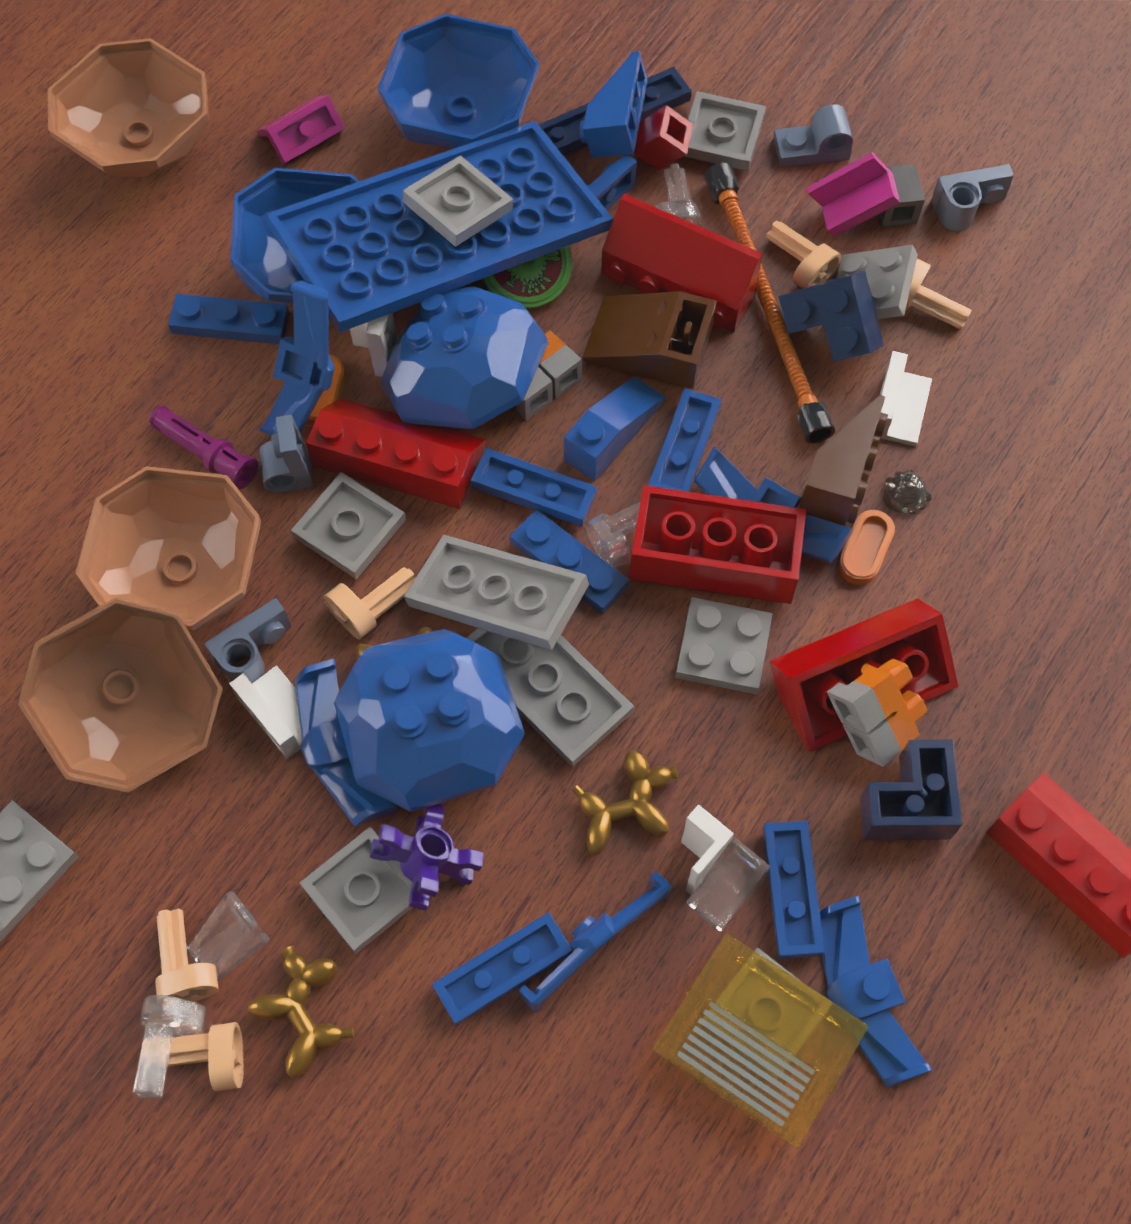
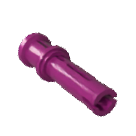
[149,405,258,490]

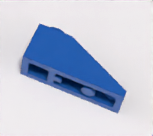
[579,51,648,158]
[564,377,665,481]

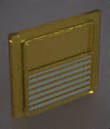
[652,933,869,1149]

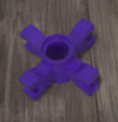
[370,804,483,911]

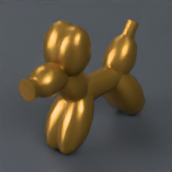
[572,750,679,855]
[248,946,354,1078]

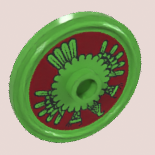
[482,245,572,309]

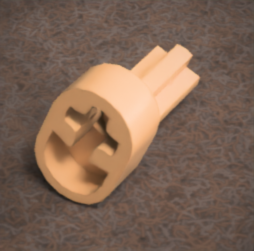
[766,221,841,288]
[906,259,972,330]
[323,567,415,640]
[155,909,218,1007]
[142,1022,244,1091]

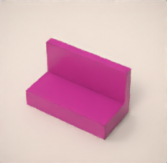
[256,95,345,163]
[807,152,900,237]

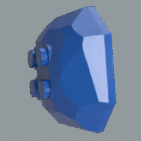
[378,14,539,148]
[230,168,359,304]
[380,287,549,429]
[334,629,524,812]

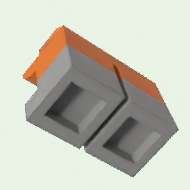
[516,330,582,421]
[827,659,928,767]

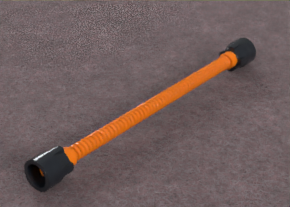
[704,163,835,444]

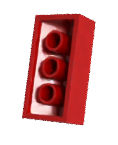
[601,194,762,332]
[306,398,487,509]
[629,485,806,604]
[769,598,959,751]
[986,772,1131,958]

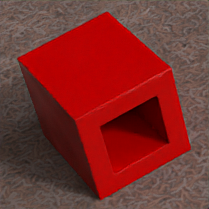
[634,105,693,171]

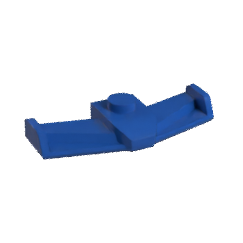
[259,281,334,436]
[694,447,854,564]
[294,659,397,827]
[519,872,671,1013]
[820,896,932,1087]

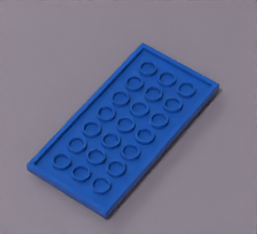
[266,121,613,333]

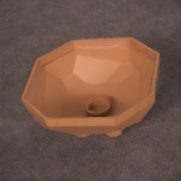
[48,38,209,177]
[75,466,261,630]
[18,597,223,793]

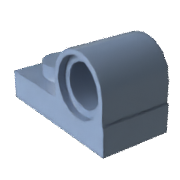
[773,104,853,167]
[931,164,1014,231]
[259,414,314,493]
[204,598,291,683]

